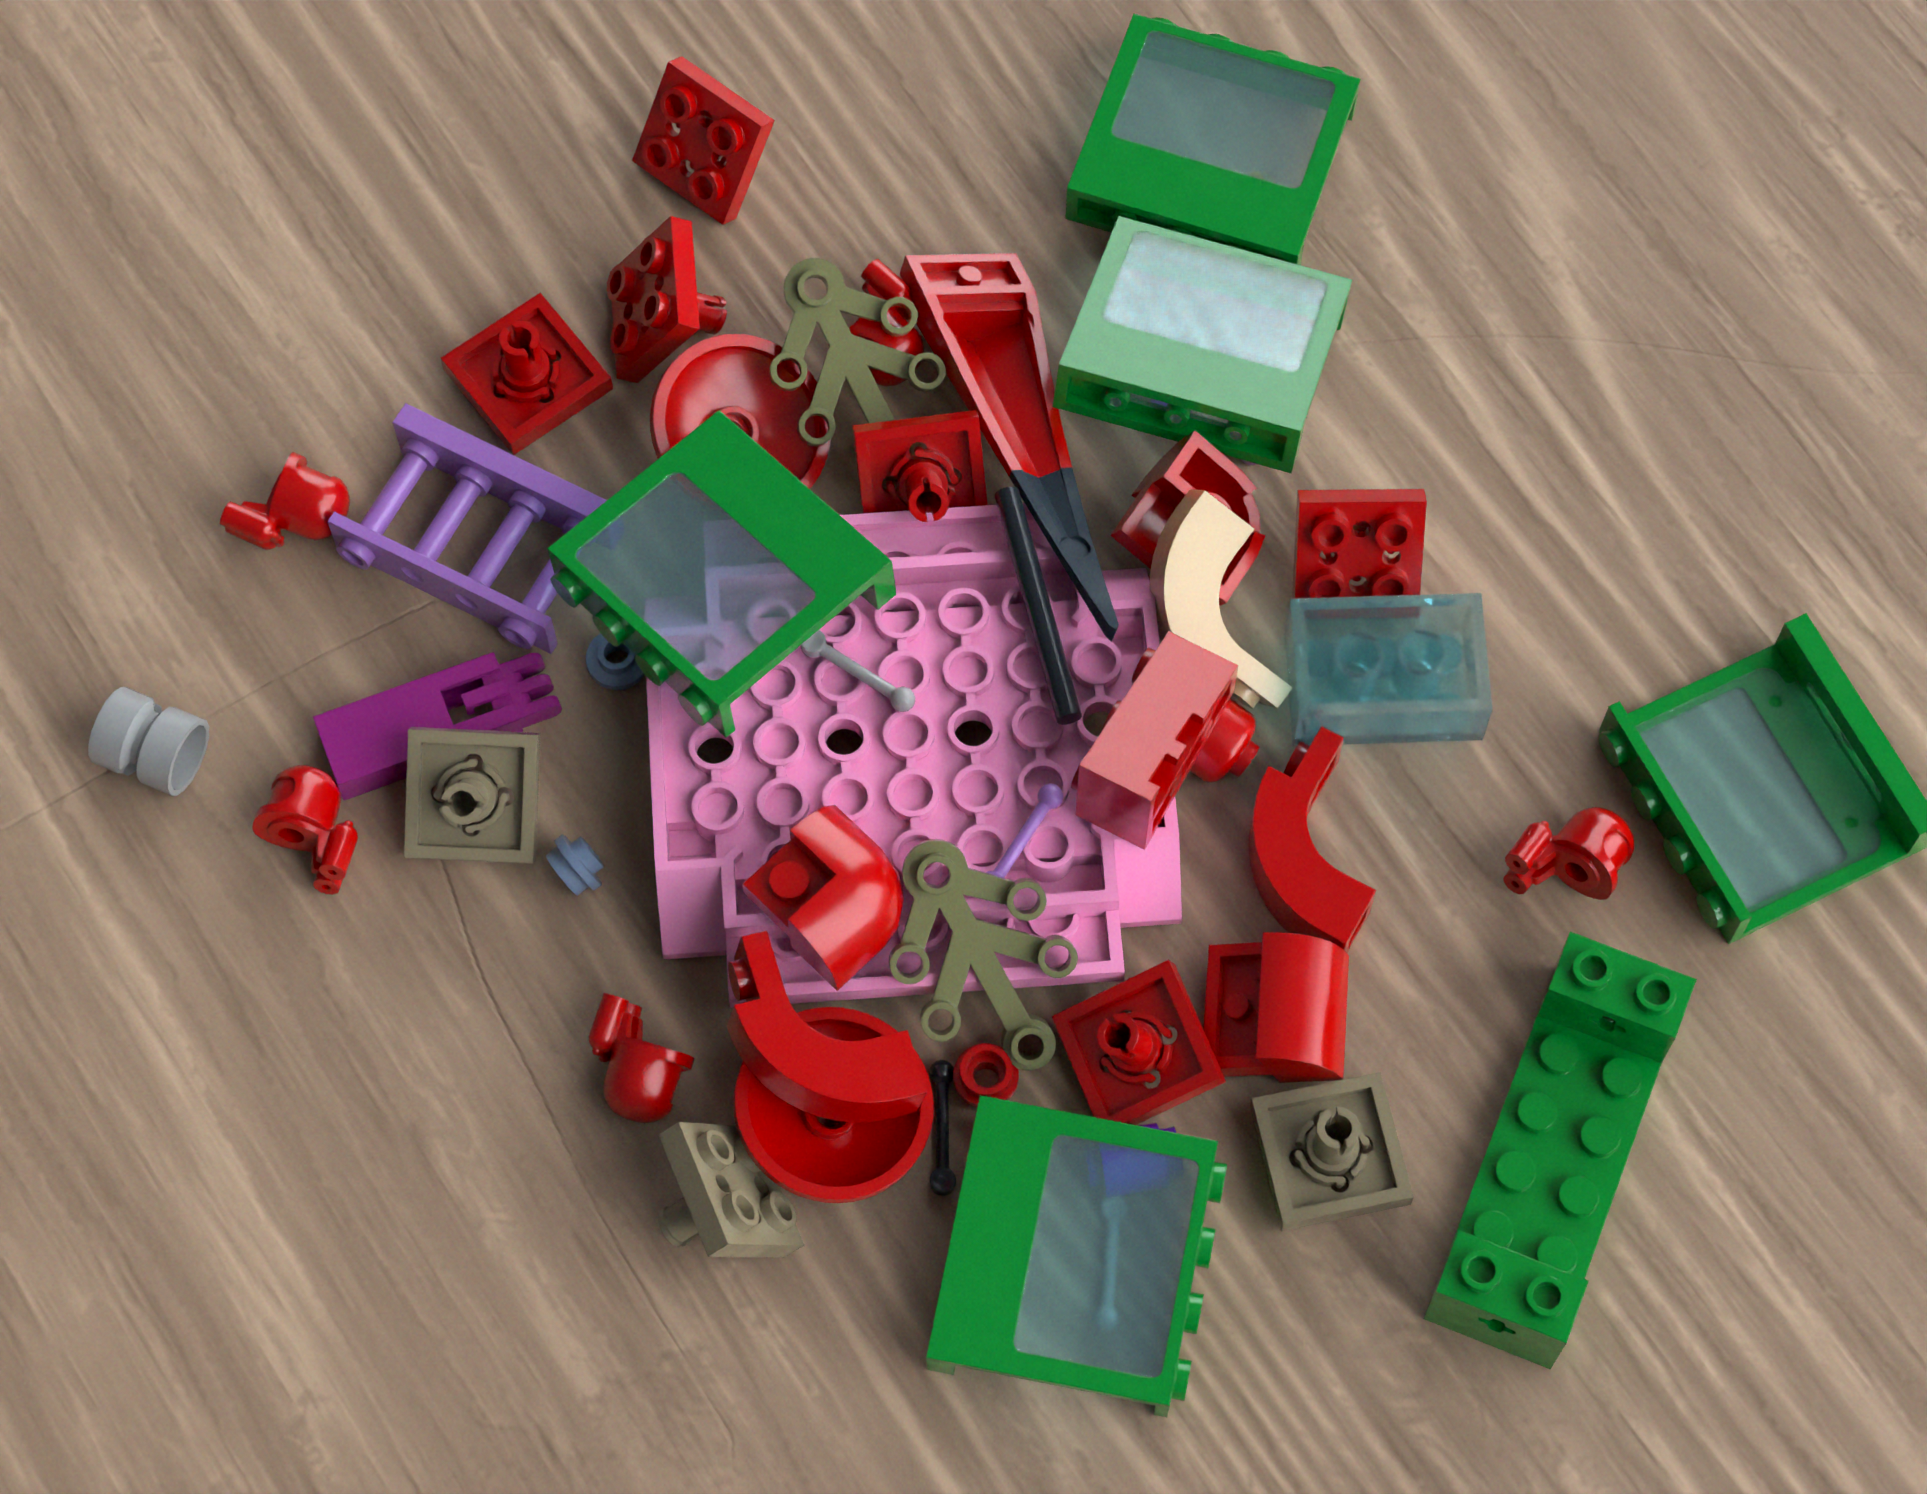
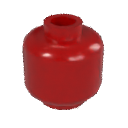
[1190,698,1260,783]

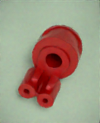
[849,259,924,387]
[220,452,350,550]
[252,765,358,895]
[1503,807,1634,900]
[588,993,695,1123]

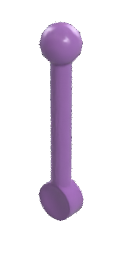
[986,783,1063,878]

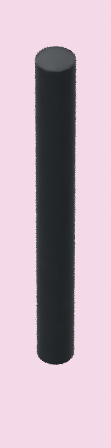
[994,487,1082,725]

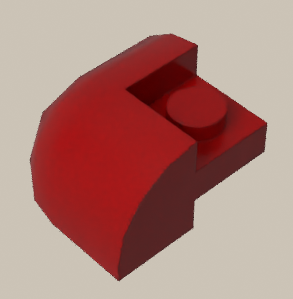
[1110,431,1266,606]
[743,805,904,991]

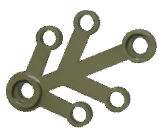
[769,258,946,482]
[889,839,1078,1071]

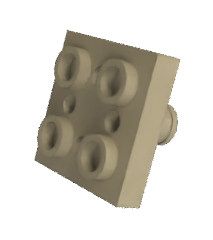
[404,727,541,864]
[1250,1072,1414,1232]
[658,1122,804,1258]

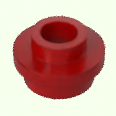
[953,1043,1019,1108]

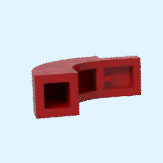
[1249,726,1376,952]
[726,930,927,1123]

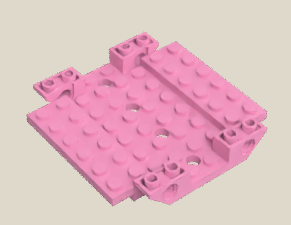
[645,503,1182,1008]

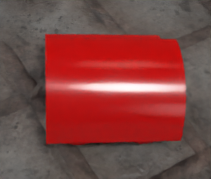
[1204,932,1349,1083]

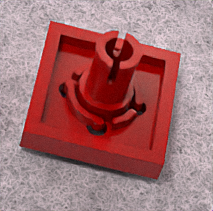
[632,56,775,225]
[607,216,727,383]
[440,293,613,455]
[852,410,988,522]
[1292,489,1427,611]
[1052,959,1226,1125]

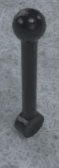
[929,1059,956,1196]

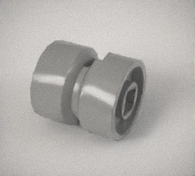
[88,687,210,796]

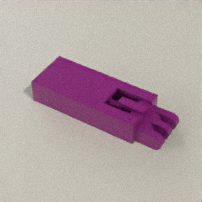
[313,652,562,801]

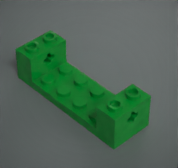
[1423,931,1697,1369]

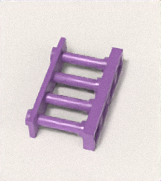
[328,403,626,654]

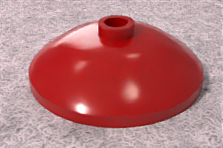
[650,334,831,517]
[733,1007,934,1203]

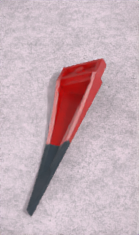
[900,253,1119,642]

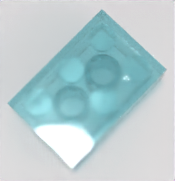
[1284,593,1492,746]

